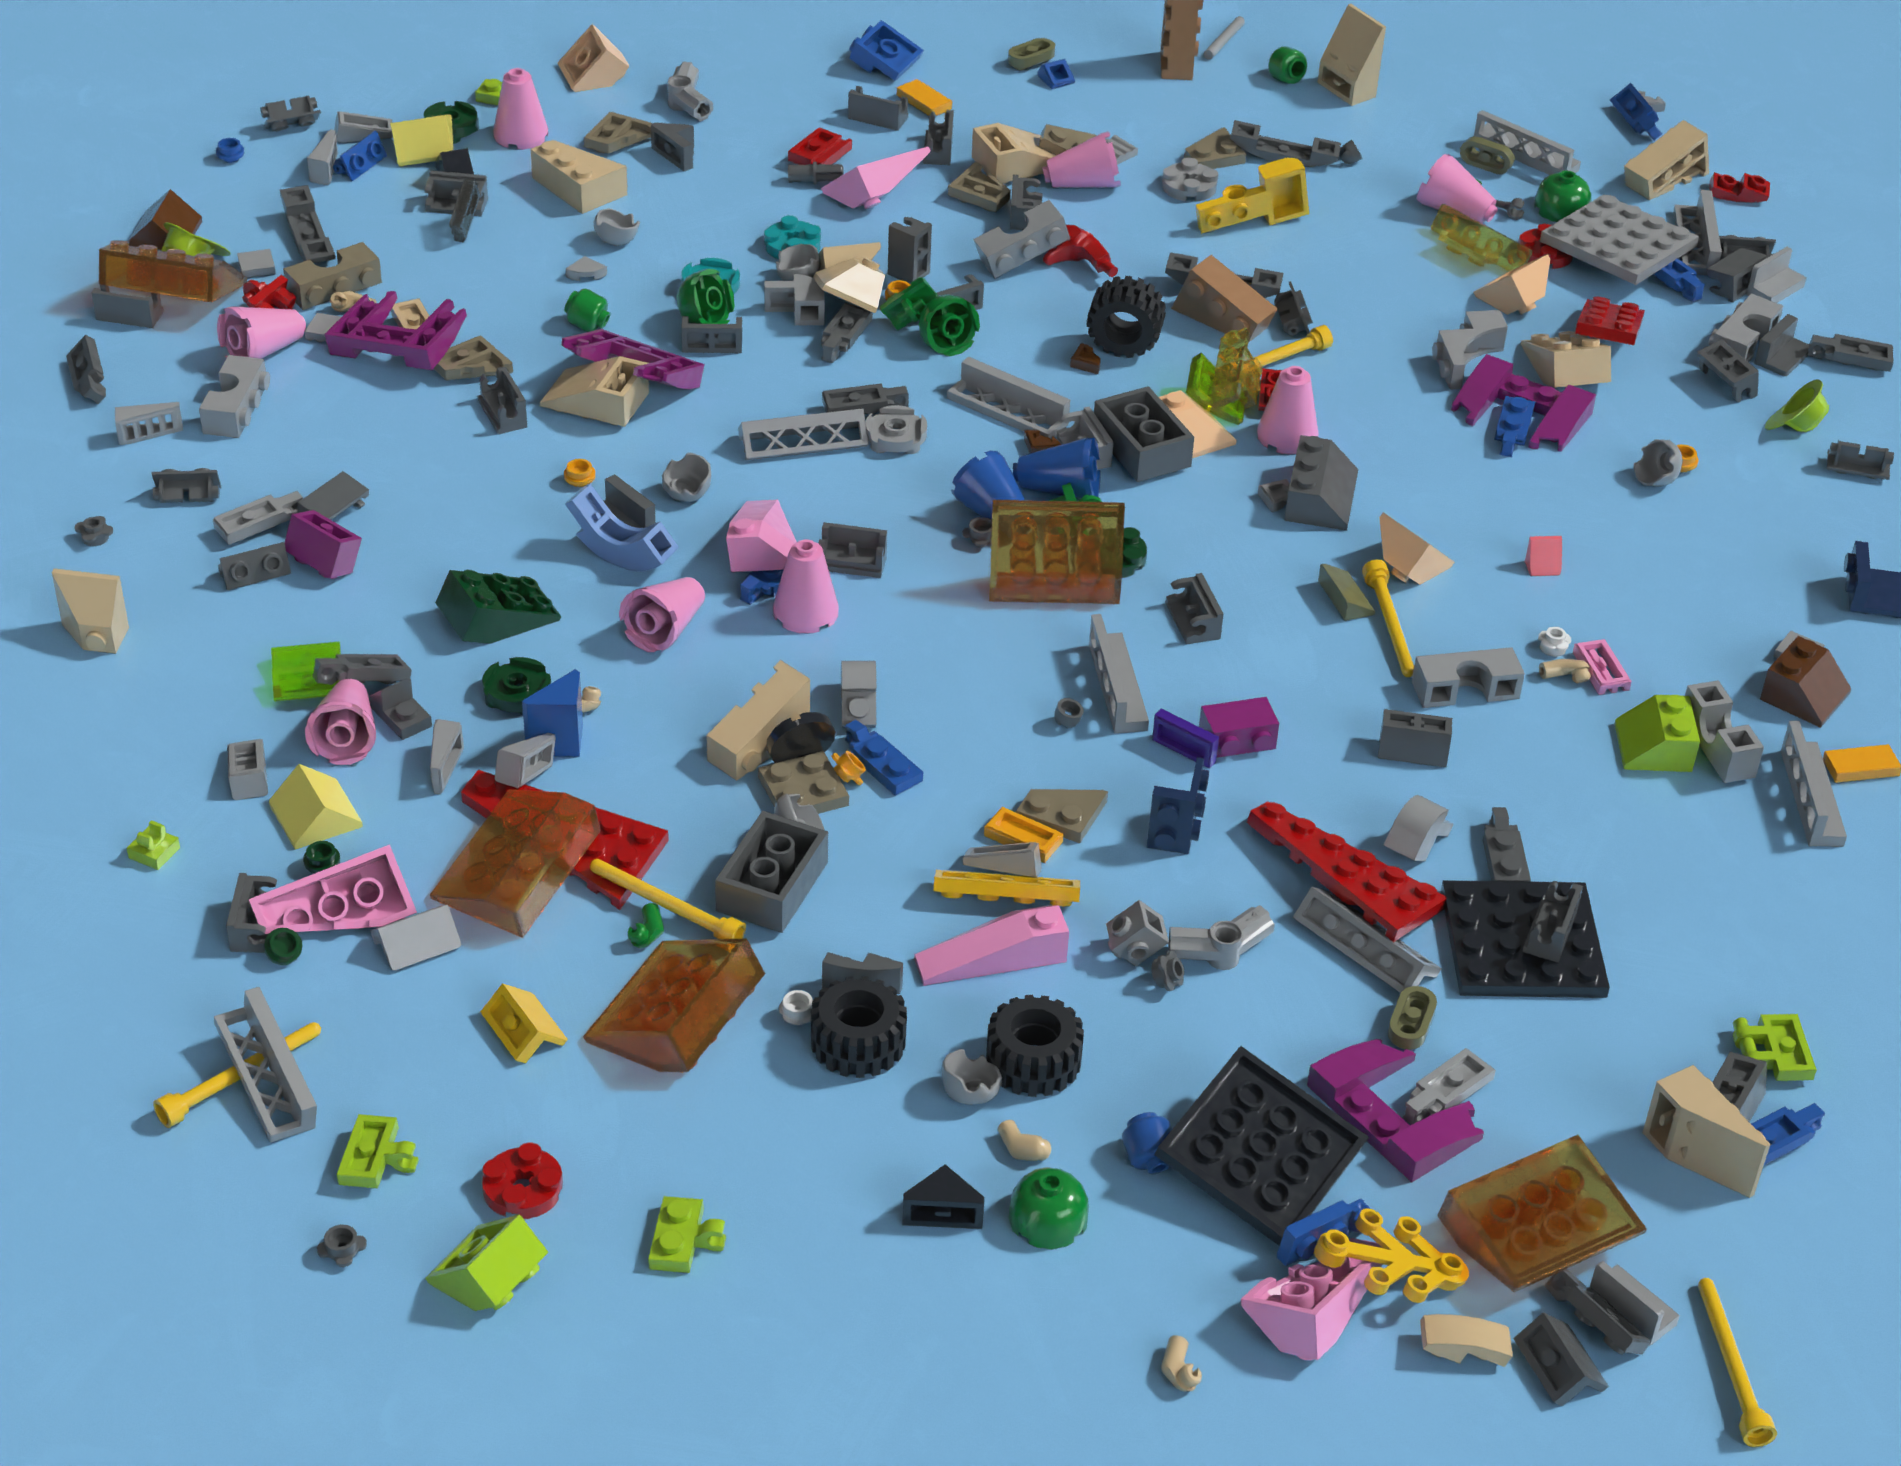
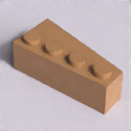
[1160,0,1203,80]

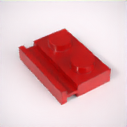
[788,127,852,165]

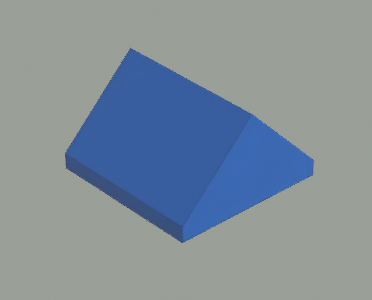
[522,669,583,757]

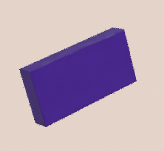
[1152,708,1219,769]

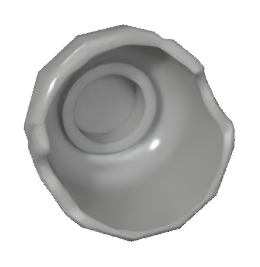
[594,208,640,246]
[776,244,820,281]
[1633,439,1683,487]
[662,453,711,502]
[774,794,825,830]
[942,1049,1002,1105]

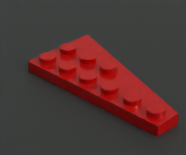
[461,770,669,910]
[1247,801,1447,943]

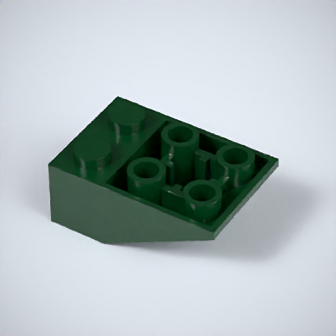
[435,570,562,644]

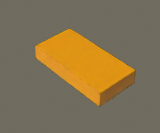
[897,79,952,116]
[1823,744,1901,783]
[984,807,1063,863]

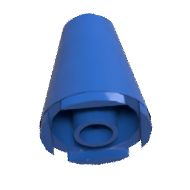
[1013,438,1101,499]
[951,451,1034,537]

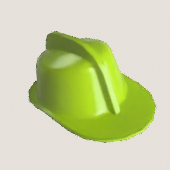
[161,222,231,268]
[1765,379,1829,432]

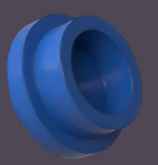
[216,138,245,163]

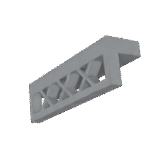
[1474,110,1581,175]
[1673,190,1722,275]
[947,357,1070,439]
[738,409,869,460]
[1089,614,1149,733]
[1781,721,1847,847]
[1293,887,1442,993]
[214,987,317,1143]

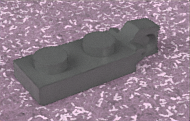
[821,303,873,363]
[1808,334,1893,372]
[66,335,106,404]
[822,383,909,414]
[312,654,412,685]
[1482,807,1531,882]
[1545,1267,1651,1355]

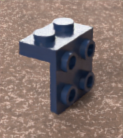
[1844,541,1901,618]
[1147,757,1209,854]

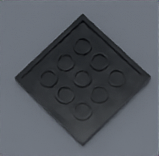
[1441,880,1610,998]
[1154,1046,1369,1246]

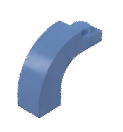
[565,483,679,571]

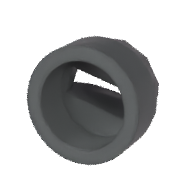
[1339,140,1362,164]
[1054,698,1084,728]

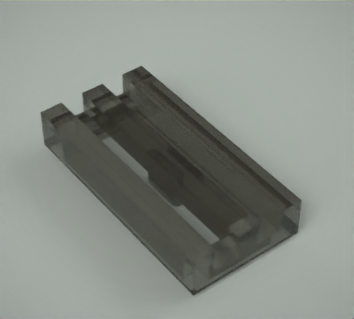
[449,177,480,242]

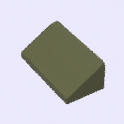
[1318,563,1375,621]

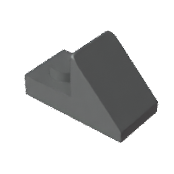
[651,122,694,172]
[369,677,432,740]

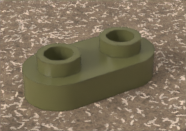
[1008,38,1055,70]
[1460,136,1515,174]
[1388,986,1437,1050]

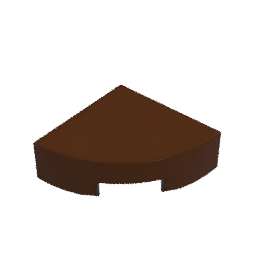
[1070,343,1101,374]
[1024,430,1061,454]

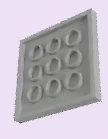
[1540,194,1699,285]

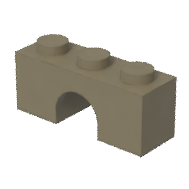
[283,242,382,310]

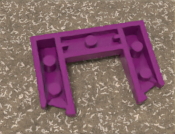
[324,291,467,370]
[561,329,705,389]
[1451,354,1596,451]
[1307,1039,1484,1183]

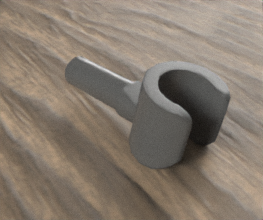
[1495,198,1524,220]

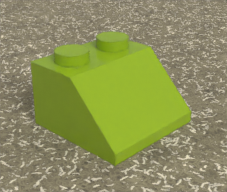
[1614,695,1700,772]
[425,1214,548,1311]

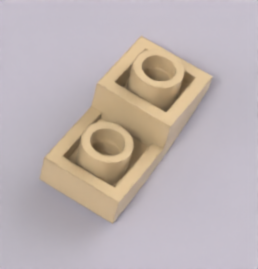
[1420,1314,1513,1367]

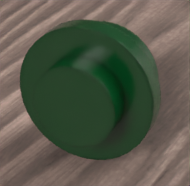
[303,841,340,873]
[264,928,302,965]

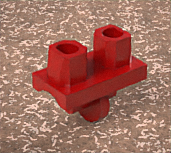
[242,275,296,309]

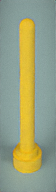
[1208,325,1333,385]
[1362,559,1414,678]
[590,859,746,950]
[153,1022,321,1128]
[1698,1278,1777,1447]

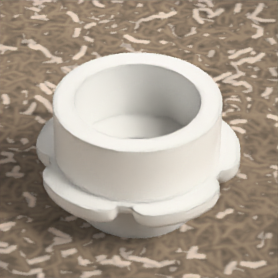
[1538,627,1571,657]
[779,990,813,1025]

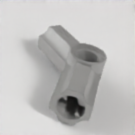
[668,62,713,121]
[1168,905,1275,970]

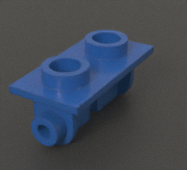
[333,131,387,181]

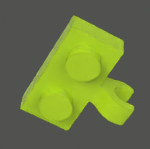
[336,1114,419,1189]
[648,1196,726,1273]

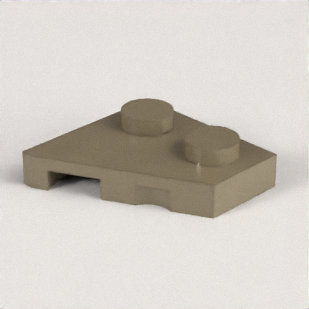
[584,112,652,154]
[1038,124,1097,155]
[1184,127,1246,169]
[948,162,1011,212]
[434,335,513,380]
[1016,789,1108,843]

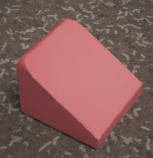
[1525,536,1562,576]

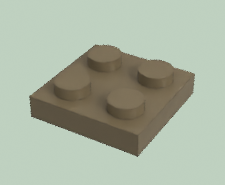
[758,751,849,814]

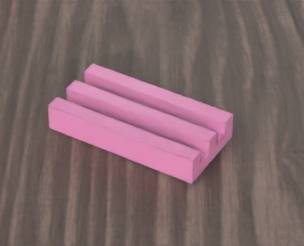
[1573,639,1632,695]

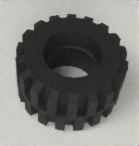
[1086,275,1166,358]
[811,976,907,1078]
[986,995,1084,1097]

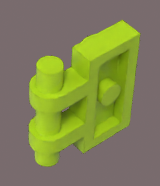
[1732,1014,1817,1081]

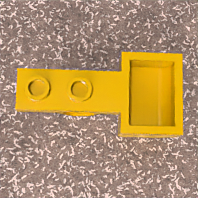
[1195,157,1309,233]

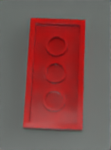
[1575,297,1645,346]

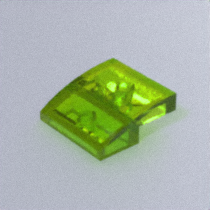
[1186,352,1248,425]
[271,641,341,701]

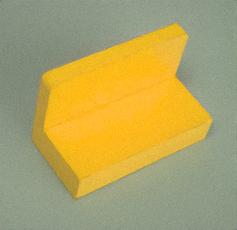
[480,983,568,1063]

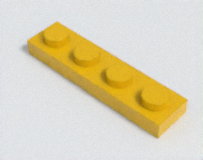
[933,870,1080,907]

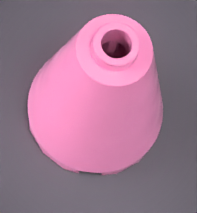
[493,68,548,149]
[1042,131,1121,188]
[1417,154,1498,224]
[217,306,306,359]
[1257,366,1319,455]
[773,539,839,633]
[619,577,705,653]
[305,679,376,765]

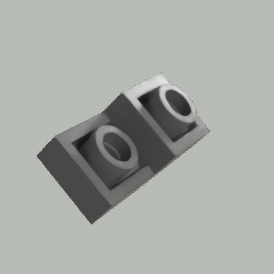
[822,952,903,994]

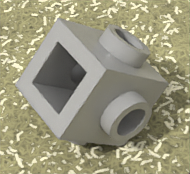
[1106,900,1169,967]

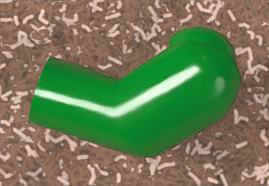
[627,903,664,948]

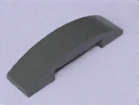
[1230,120,1341,167]
[280,185,336,263]
[1165,252,1284,298]

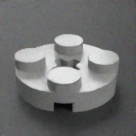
[1162,157,1218,201]
[866,405,927,454]

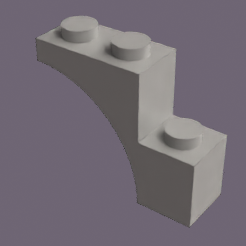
[1432,310,1508,389]

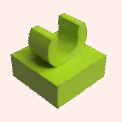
[127,820,180,870]

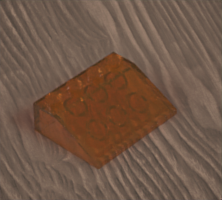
[99,240,247,302]
[988,500,1125,604]
[430,789,600,938]
[583,938,766,1073]
[1437,1134,1647,1293]

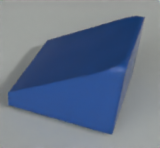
[1037,59,1075,89]

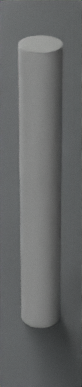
[1204,16,1245,60]

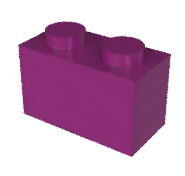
[284,510,362,579]
[1199,697,1280,758]

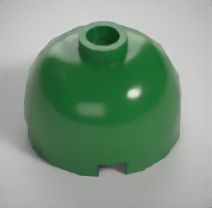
[1534,170,1591,222]
[677,269,735,324]
[919,294,980,356]
[1008,1167,1089,1249]

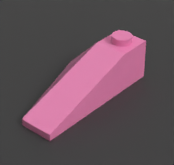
[821,146,931,209]
[726,499,797,572]
[249,844,417,934]
[914,905,1069,986]
[1241,1238,1382,1360]

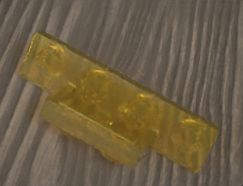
[1431,204,1532,271]
[1210,328,1263,409]

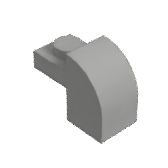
[764,274,825,325]
[841,661,877,727]
[1384,795,1454,861]

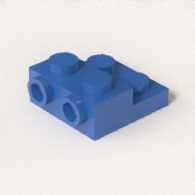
[849,20,924,81]

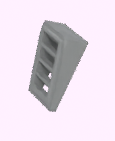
[334,111,393,143]
[307,129,338,185]
[115,402,183,445]
[430,719,464,795]
[495,733,556,788]
[227,739,268,800]
[962,842,1042,877]

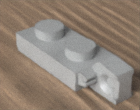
[212,491,303,545]
[1403,1048,1496,1125]

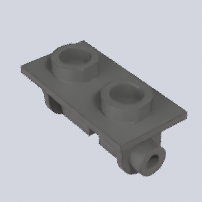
[260,95,321,131]
[1719,235,1776,260]
[1274,281,1313,336]
[1827,440,1894,480]
[152,468,221,503]
[218,542,291,590]

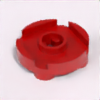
[1517,223,1573,269]
[482,1142,563,1219]

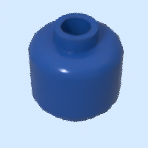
[1122,1112,1172,1174]

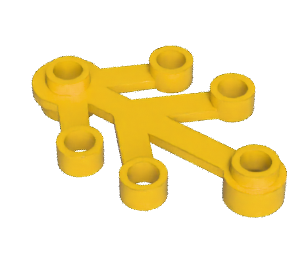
[1314,1208,1469,1303]

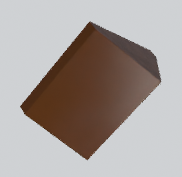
[127,189,202,250]

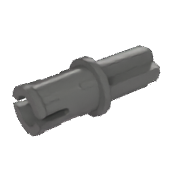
[788,162,844,184]

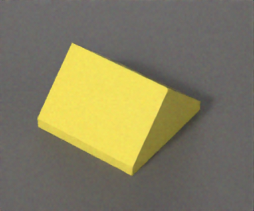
[390,114,453,167]
[269,764,363,850]

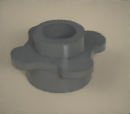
[74,516,113,546]
[962,517,1001,547]
[1151,950,1184,991]
[317,1224,367,1267]

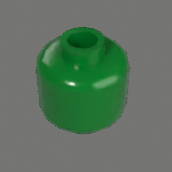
[1268,47,1308,84]
[564,289,611,332]

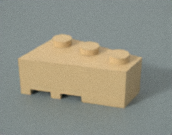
[1624,120,1709,200]
[530,140,628,214]
[707,660,810,781]

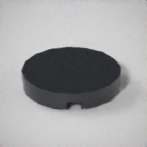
[766,712,836,763]

